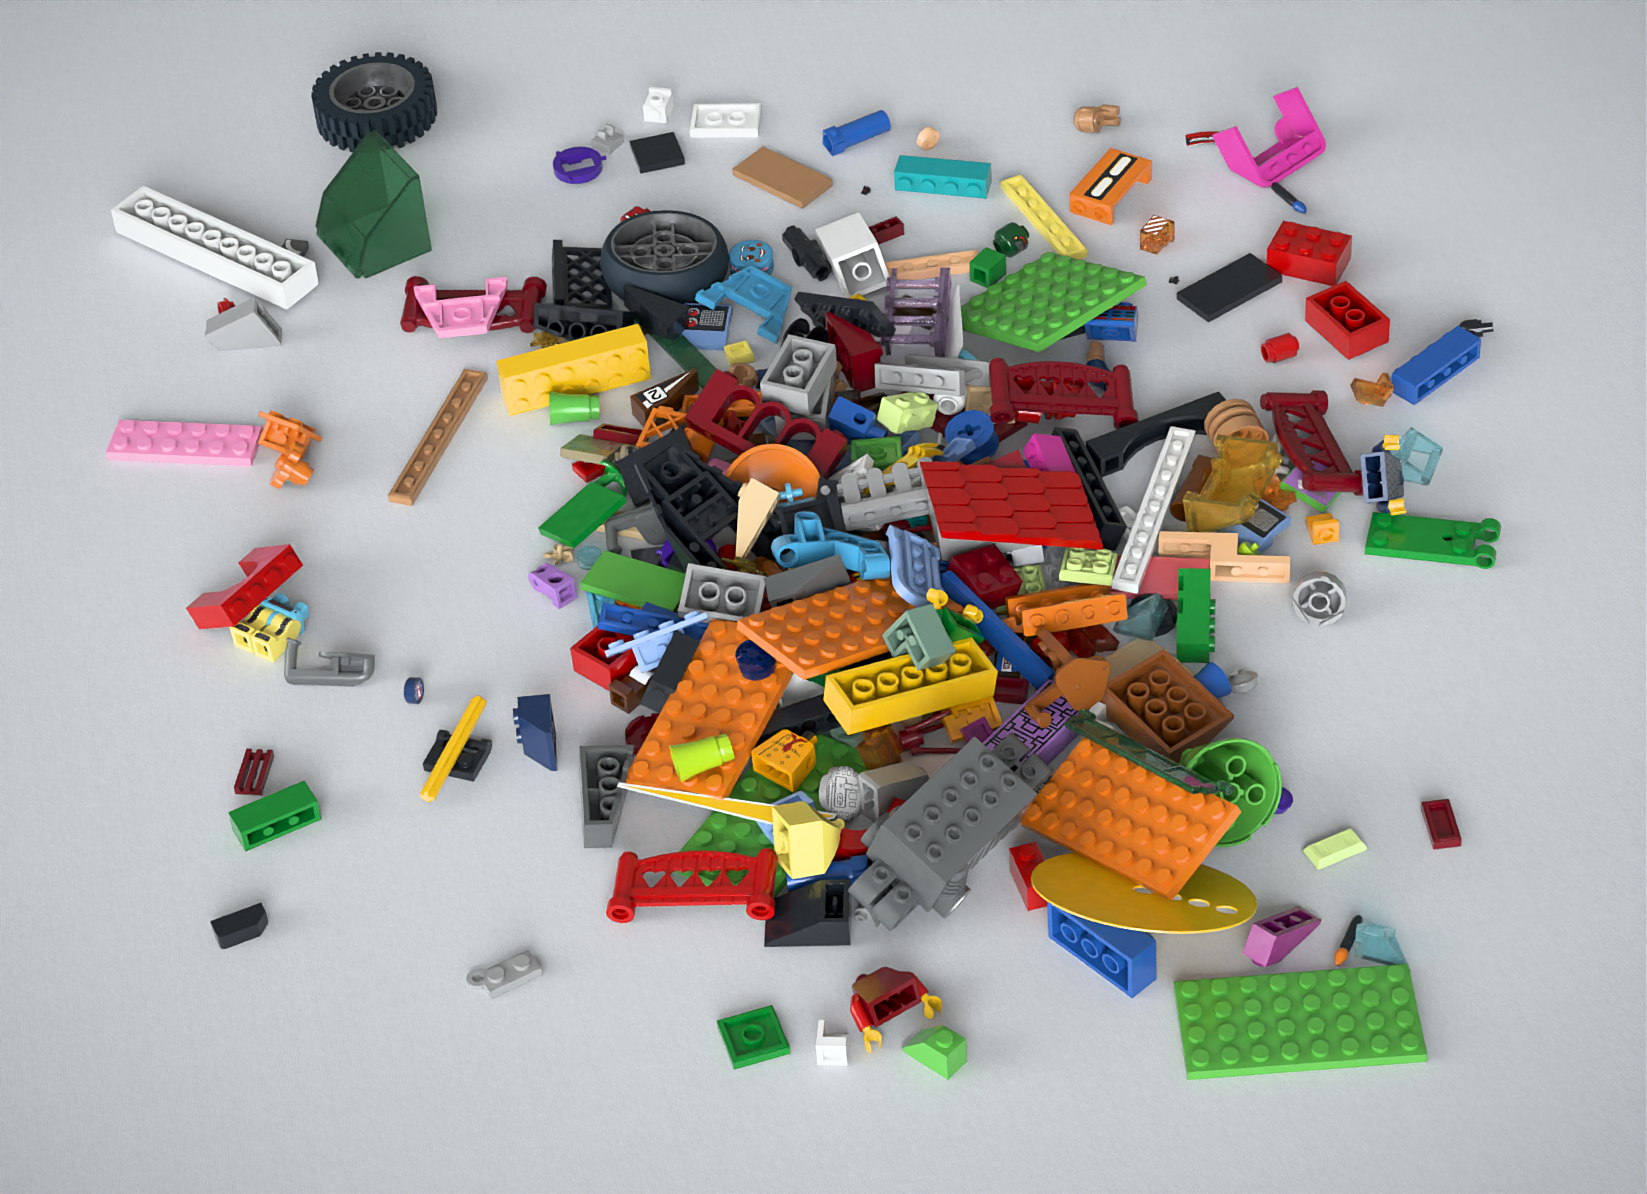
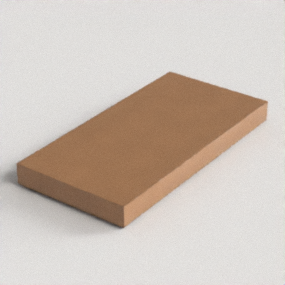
[732,146,833,209]

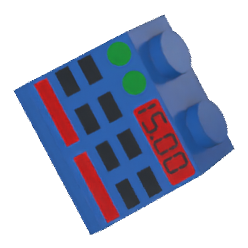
[1084,302,1138,342]

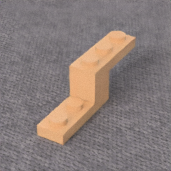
[1159,531,1290,583]

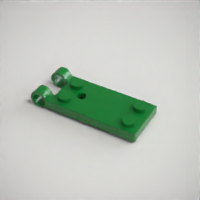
[1365,512,1501,569]

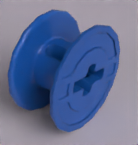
[945,410,999,465]

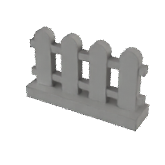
[836,457,932,531]

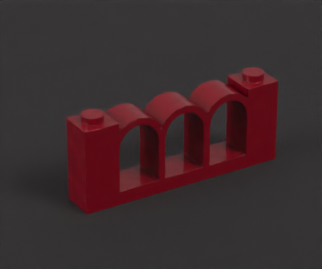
[684,369,848,479]

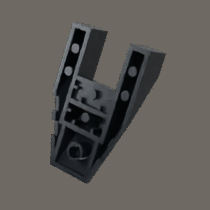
[634,439,779,572]

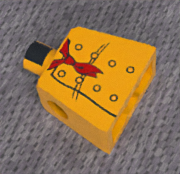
[751,730,818,793]

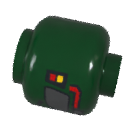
[993,222,1029,258]

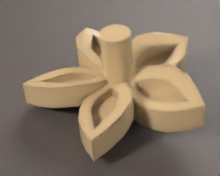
[544,544,574,566]

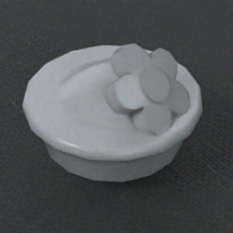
[1228,667,1258,693]

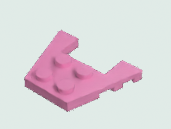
[414,277,508,338]

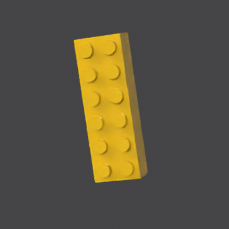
[496,324,651,416]
[823,637,998,735]

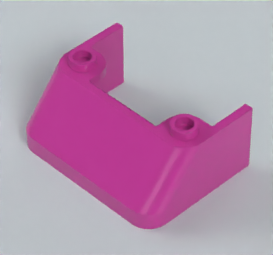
[1212,87,1326,188]

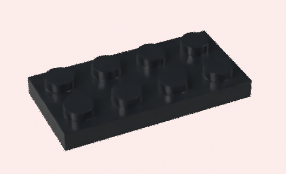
[794,292,896,337]

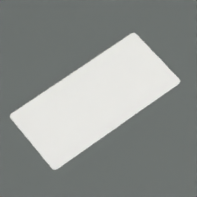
[945,285,963,358]

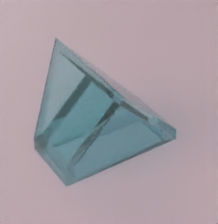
[1113,593,1169,641]
[1355,922,1411,971]

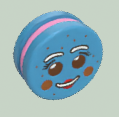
[729,240,774,275]

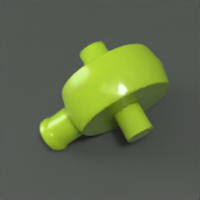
[1238,541,1261,555]

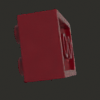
[825,312,883,393]

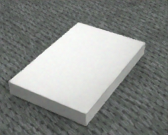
[689,103,762,138]

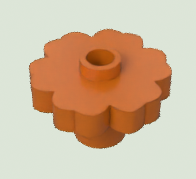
[269,440,314,489]

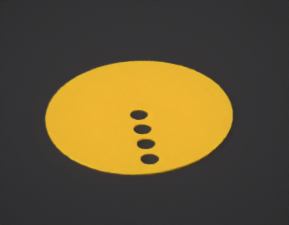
[1031,852,1257,934]

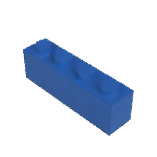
[1391,326,1481,405]

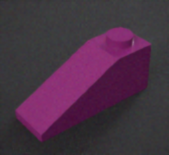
[1242,906,1322,967]

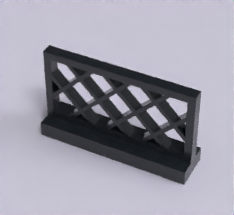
[551,240,612,309]

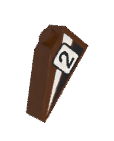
[630,368,699,427]

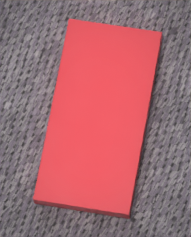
[1110,555,1210,600]

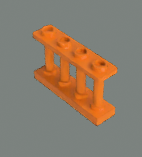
[1005,583,1128,637]

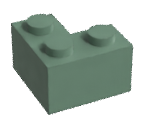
[882,604,956,671]

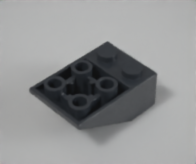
[764,879,852,947]

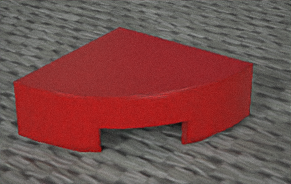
[572,461,606,483]

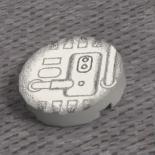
[819,766,861,821]

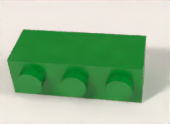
[228,780,322,852]

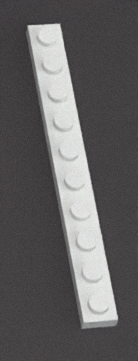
[1112,426,1195,594]

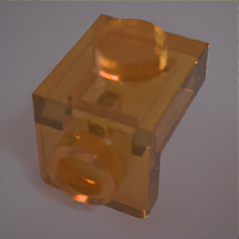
[1350,372,1394,407]
[1254,475,1297,512]

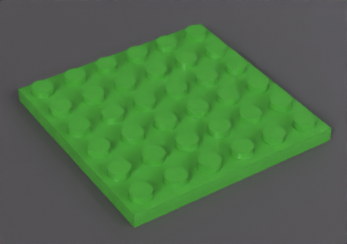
[943,252,1147,352]

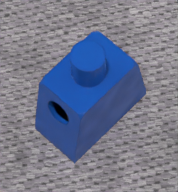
[828,396,888,445]

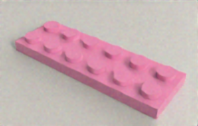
[106,420,263,466]

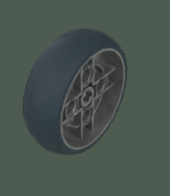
[600,210,729,304]

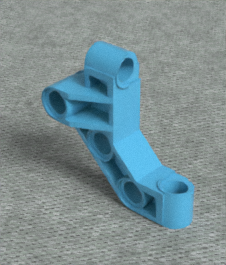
[771,511,890,580]

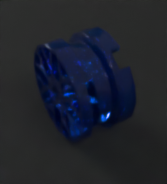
[735,639,777,681]

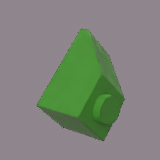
[903,1025,967,1080]

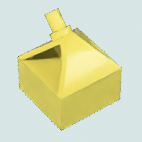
[772,801,845,879]

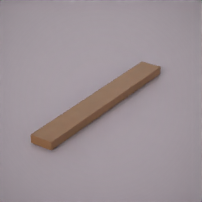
[388,369,488,506]

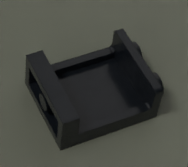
[771,493,847,555]

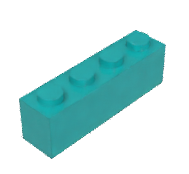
[894,155,992,199]

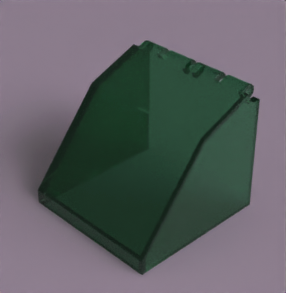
[315,130,432,279]

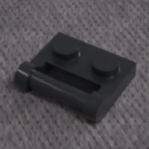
[423,729,492,782]

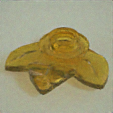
[721,556,770,577]

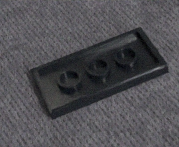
[1177,253,1282,323]

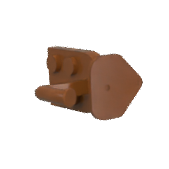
[1024,626,1111,728]

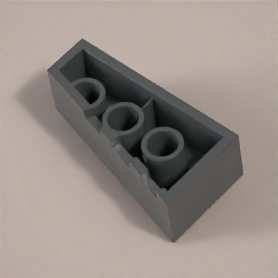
[579,745,635,848]

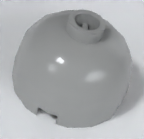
[1293,571,1347,626]

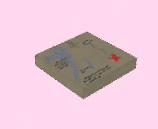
[560,434,625,465]

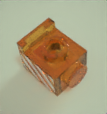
[1140,215,1175,255]

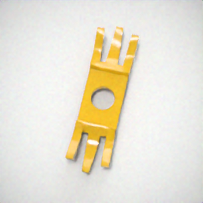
[862,443,944,495]

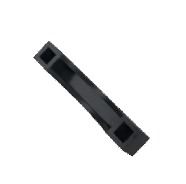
[1086,391,1226,477]

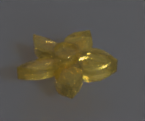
[530,331,559,349]

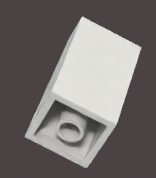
[815,212,892,298]

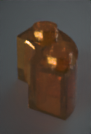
[856,723,904,771]

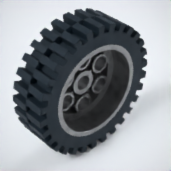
[311,52,437,154]

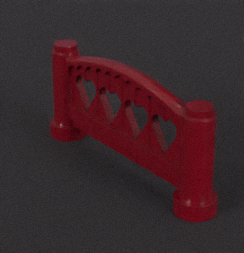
[400,276,547,333]
[989,358,1139,429]
[1260,390,1364,496]

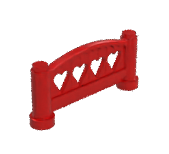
[606,848,778,923]

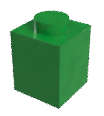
[969,247,1006,288]

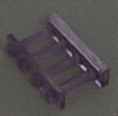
[881,268,952,357]

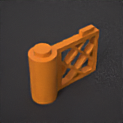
[636,406,724,463]

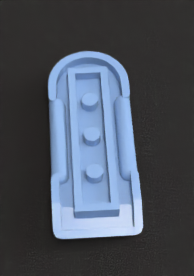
[886,525,944,608]

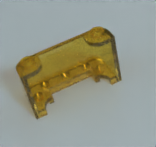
[1183,434,1282,533]

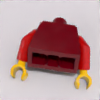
[850,967,942,1053]

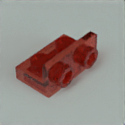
[1063,624,1120,658]

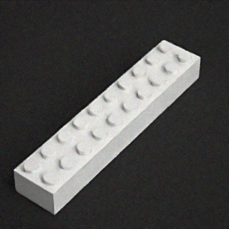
[111,186,319,309]

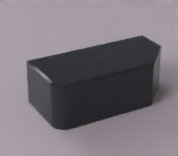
[210,903,268,949]

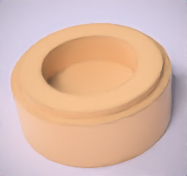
[917,127,940,151]

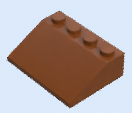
[1099,649,1234,774]

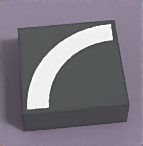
[282,239,309,257]

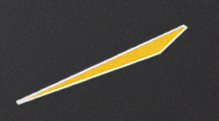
[617,782,837,825]

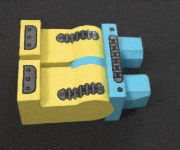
[230,593,309,663]

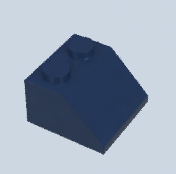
[513,694,557,771]

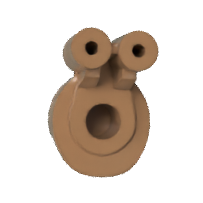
[1073,104,1121,133]

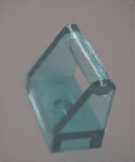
[1392,427,1443,485]

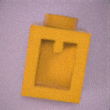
[1305,513,1339,545]

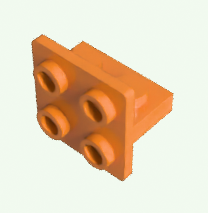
[258,410,322,460]

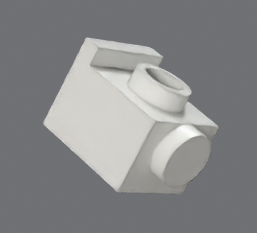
[643,87,674,123]

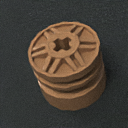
[1204,398,1269,467]

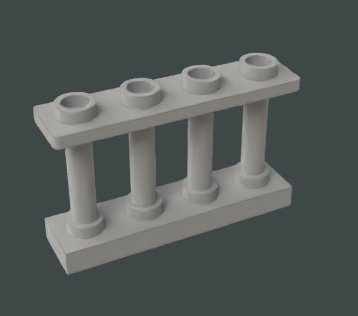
[875,354,990,397]

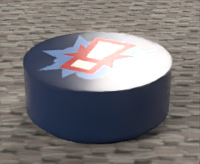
[404,677,424,704]

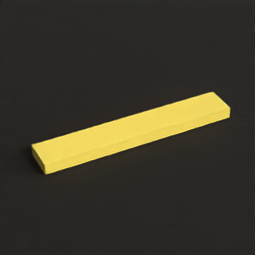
[1000,174,1088,260]

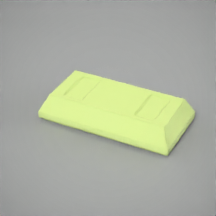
[1303,828,1367,870]

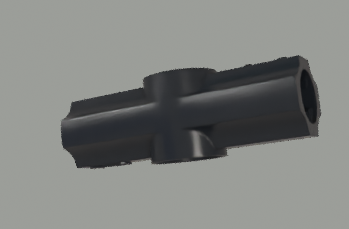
[782,225,832,281]

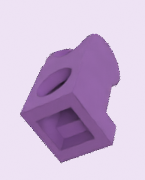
[528,563,578,609]

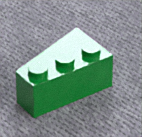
[1177,568,1216,663]

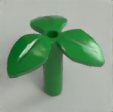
[594,458,627,497]

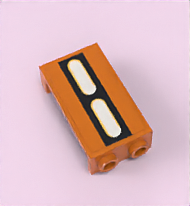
[1069,148,1152,225]

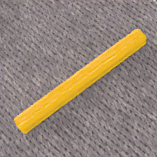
[420,695,487,803]

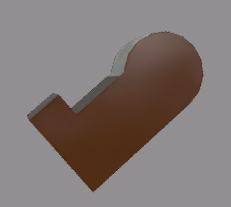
[609,665,654,714]

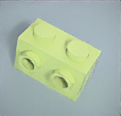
[877,392,938,434]

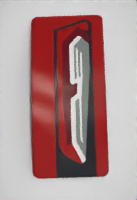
[1185,131,1218,146]

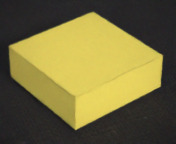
[723,340,755,366]

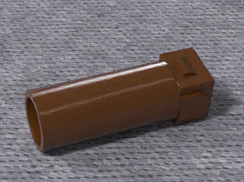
[1169,455,1219,522]

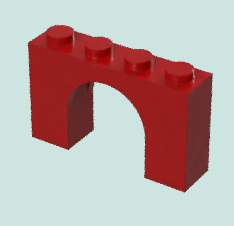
[186,544,303,629]

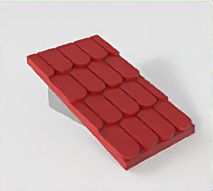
[920,462,1103,563]

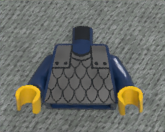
[1360,434,1406,515]

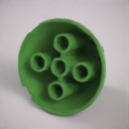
[1176,738,1282,847]

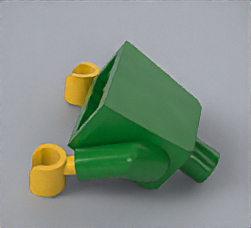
[926,588,985,645]

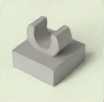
[591,123,624,154]

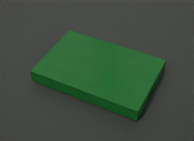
[538,482,627,549]

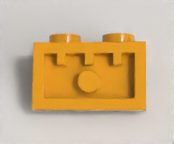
[939,696,1003,744]

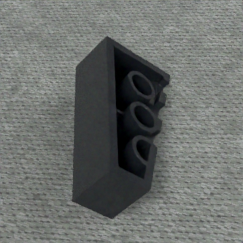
[533,303,635,341]

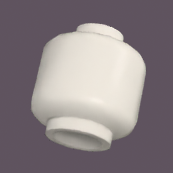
[933,386,967,415]

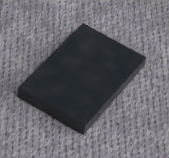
[616,427,695,507]

